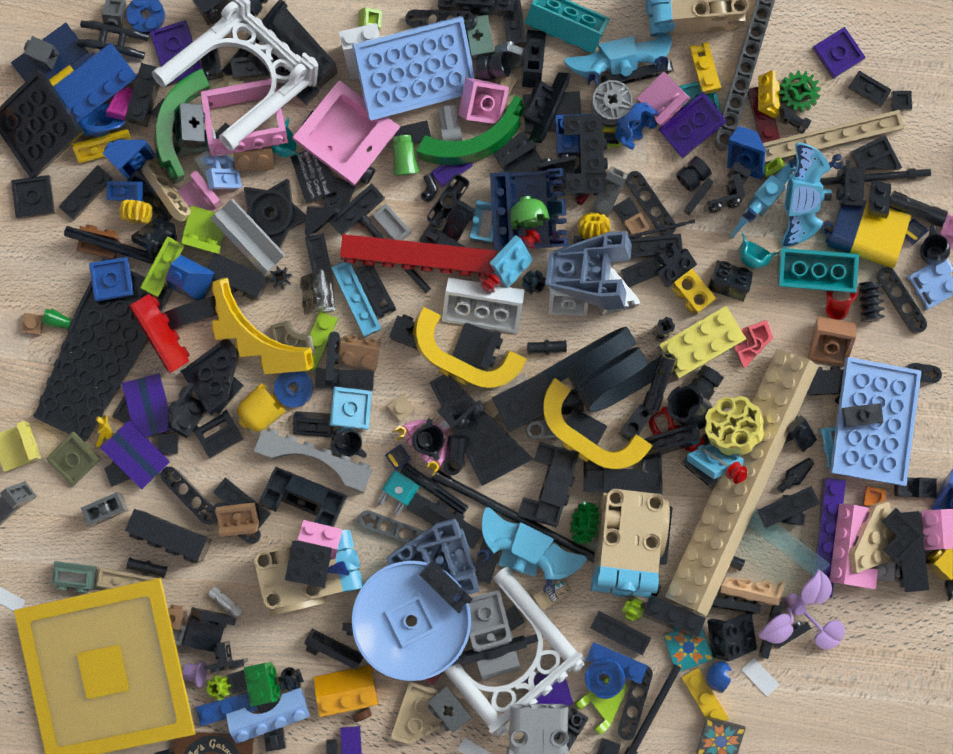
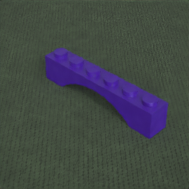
[810,478,846,598]

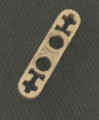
[141,160,191,221]

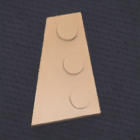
[720,577,787,605]

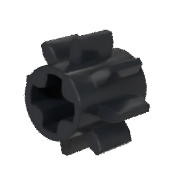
[268,266,293,290]
[522,270,546,294]
[278,667,304,692]

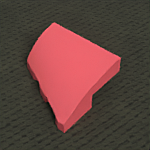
[734,320,773,368]

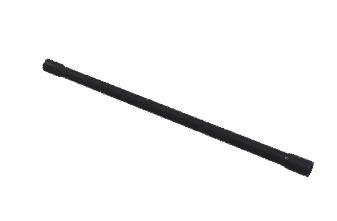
[432,470,662,597]

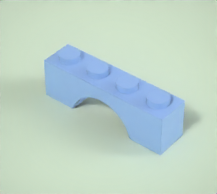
[226,687,311,744]

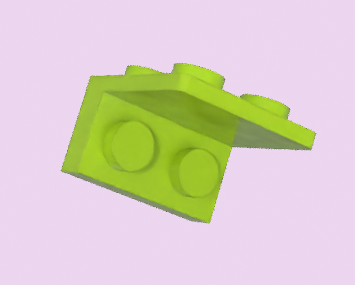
[181,206,224,254]

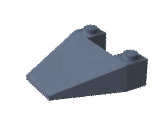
[545,231,632,310]

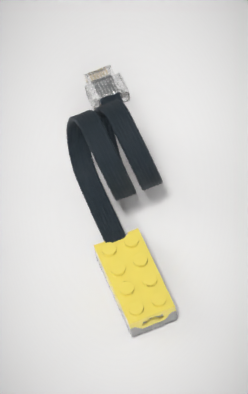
[498,306,746,412]

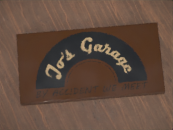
[173,732,254,754]

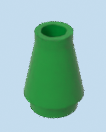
[41,308,72,330]

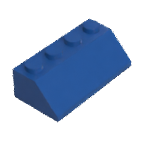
[53,42,137,122]

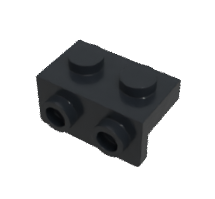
[131,216,177,258]

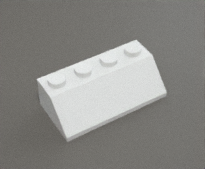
[442,277,525,334]

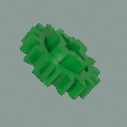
[779,70,821,113]
[570,501,600,545]

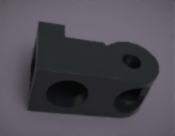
[618,404,653,441]

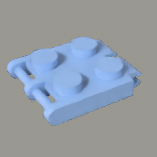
[906,259,953,310]

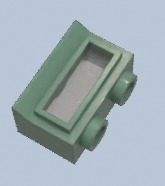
[51,561,97,593]

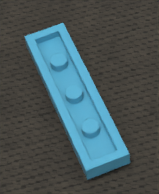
[331,262,382,337]

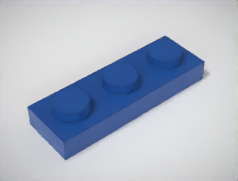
[586,642,648,684]
[196,692,259,726]

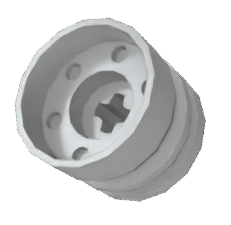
[591,80,633,127]

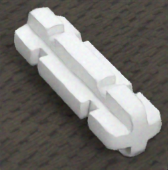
[208,587,243,618]

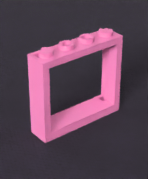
[201,79,288,157]

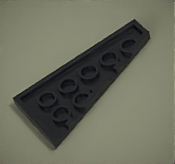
[429,375,534,486]

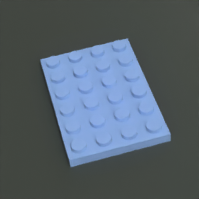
[352,16,475,121]
[830,357,921,486]

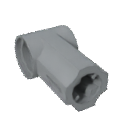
[439,105,462,141]

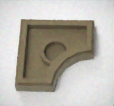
[270,321,315,354]

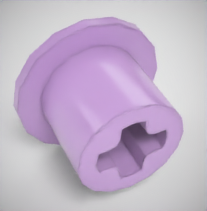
[183,662,207,687]

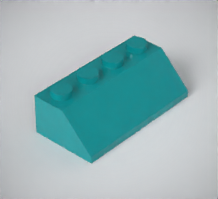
[525,0,610,53]
[777,248,859,293]

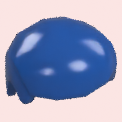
[706,661,732,693]

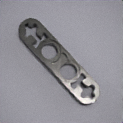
[359,510,424,543]

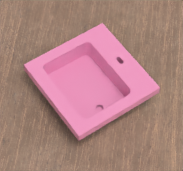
[292,80,400,186]

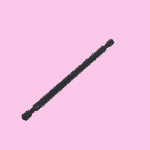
[628,220,695,239]

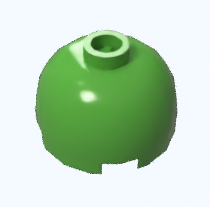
[510,196,549,230]

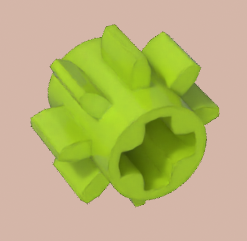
[622,597,645,622]
[206,675,231,701]

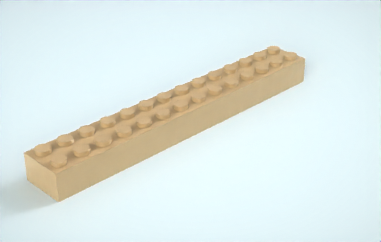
[665,349,818,616]

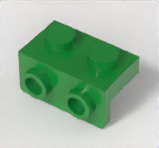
[243,662,280,707]

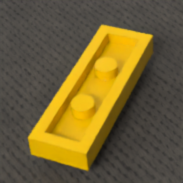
[72,129,132,163]
[681,667,729,721]

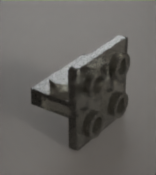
[300,270,336,315]

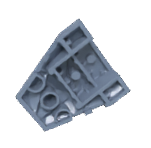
[386,518,479,594]

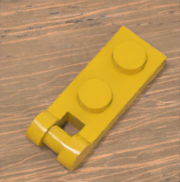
[689,42,721,94]

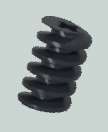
[858,282,885,322]

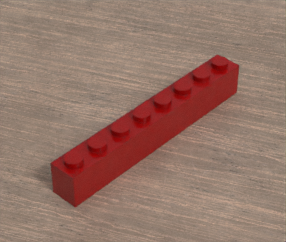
[340,234,497,278]

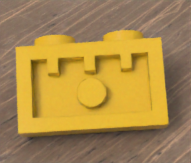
[758,70,780,118]

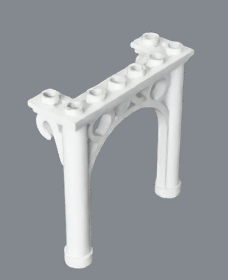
[152,0,318,151]
[444,567,586,736]

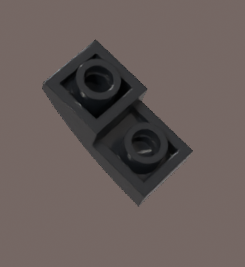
[554,707,589,750]

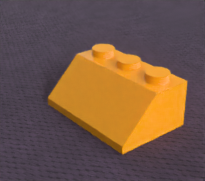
[314,665,379,717]

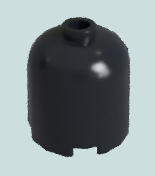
[667,384,713,430]

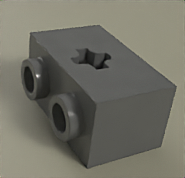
[24,36,60,70]
[81,492,129,527]
[428,686,471,733]

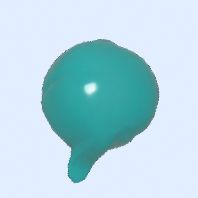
[272,118,300,158]
[738,233,780,269]

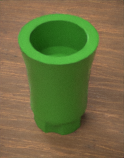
[392,135,420,176]

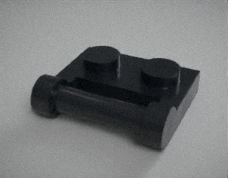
[194,409,244,459]

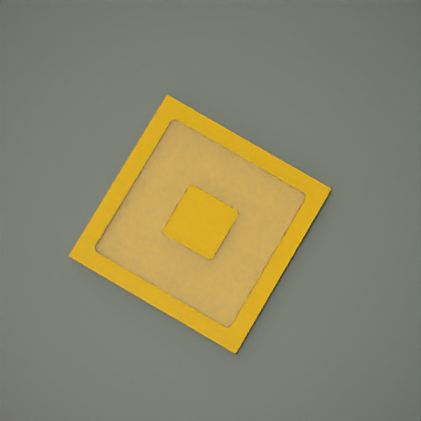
[14,578,196,754]

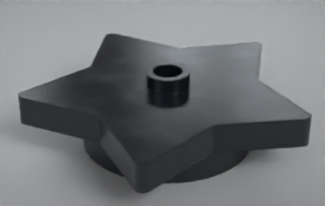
[244,179,306,249]

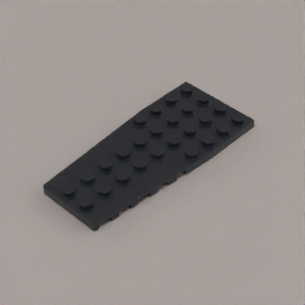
[33,257,173,442]

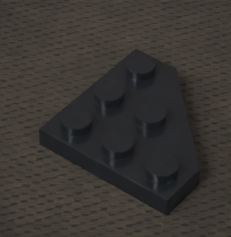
[180,339,239,416]

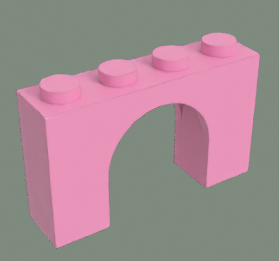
[830,504,878,589]

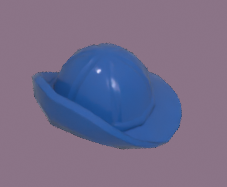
[78,103,126,137]

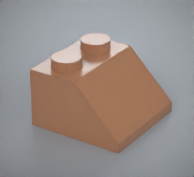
[808,316,856,367]

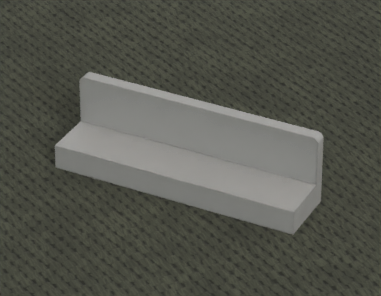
[210,199,285,275]

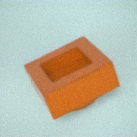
[862,486,886,507]

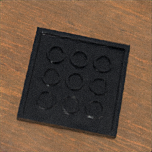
[0,70,84,179]

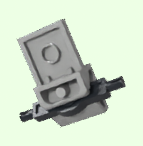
[452,590,539,680]

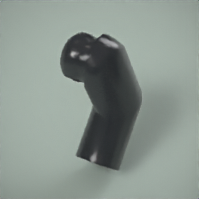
[421,174,438,202]

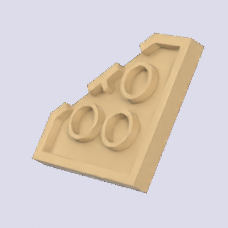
[849,501,894,573]
[391,681,465,744]

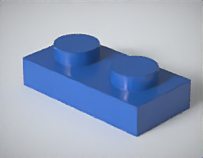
[106,181,143,201]

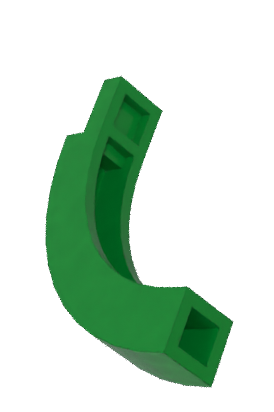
[154,69,210,183]
[416,96,524,165]

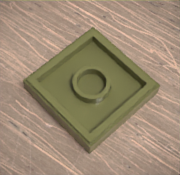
[46,431,101,486]

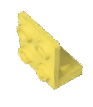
[0,421,41,472]

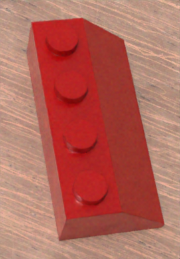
[128,294,190,373]

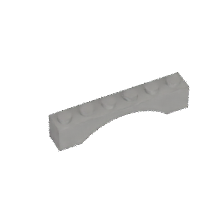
[254,428,372,493]

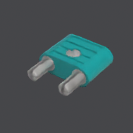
[377,470,420,516]

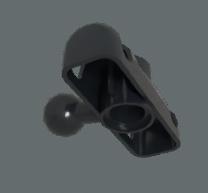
[427,174,475,228]

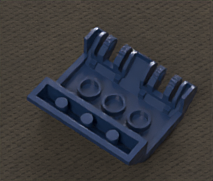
[490,168,568,251]

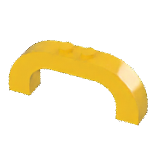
[413,307,527,388]
[543,378,653,469]

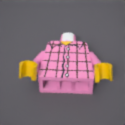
[392,419,451,476]

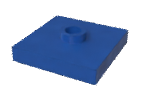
[89,257,134,302]

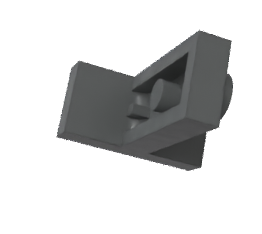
[590,166,628,218]
[0,481,37,526]

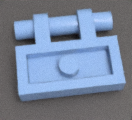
[203,155,242,190]

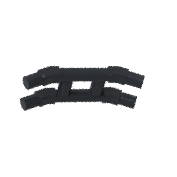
[76,20,149,60]

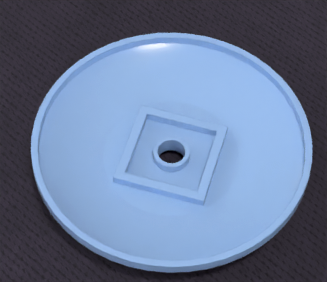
[352,561,471,681]

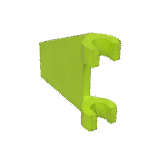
[574,676,628,735]

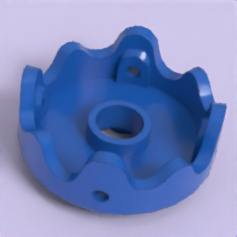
[615,102,658,150]

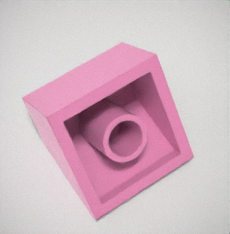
[458,77,509,124]
[922,509,953,550]

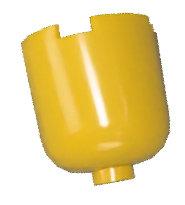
[237,383,287,432]

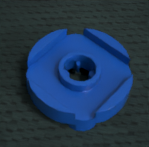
[126,0,166,34]
[274,371,313,408]
[585,658,625,699]

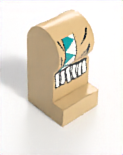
[532,579,572,611]

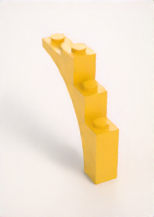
[211,278,314,374]

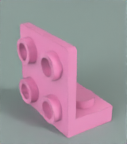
[637,72,691,126]
[170,171,223,220]

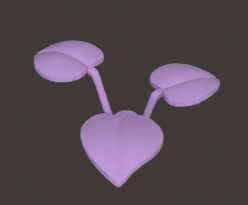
[758,570,845,649]

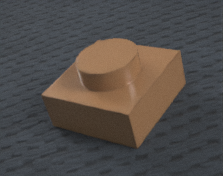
[624,212,650,235]
[20,313,43,335]

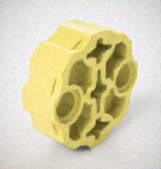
[705,396,764,456]

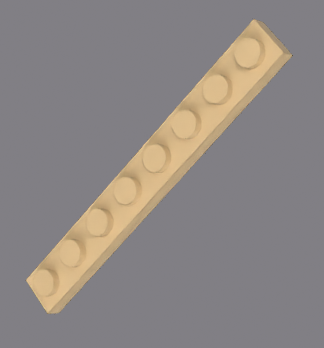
[763,110,904,163]

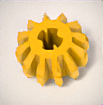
[119,200,153,224]
[578,212,611,239]

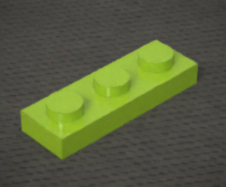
[141,236,185,297]
[309,311,338,372]

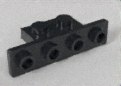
[522,72,571,143]
[407,493,482,548]

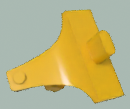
[95,414,115,448]

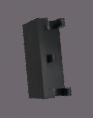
[201,48,224,81]

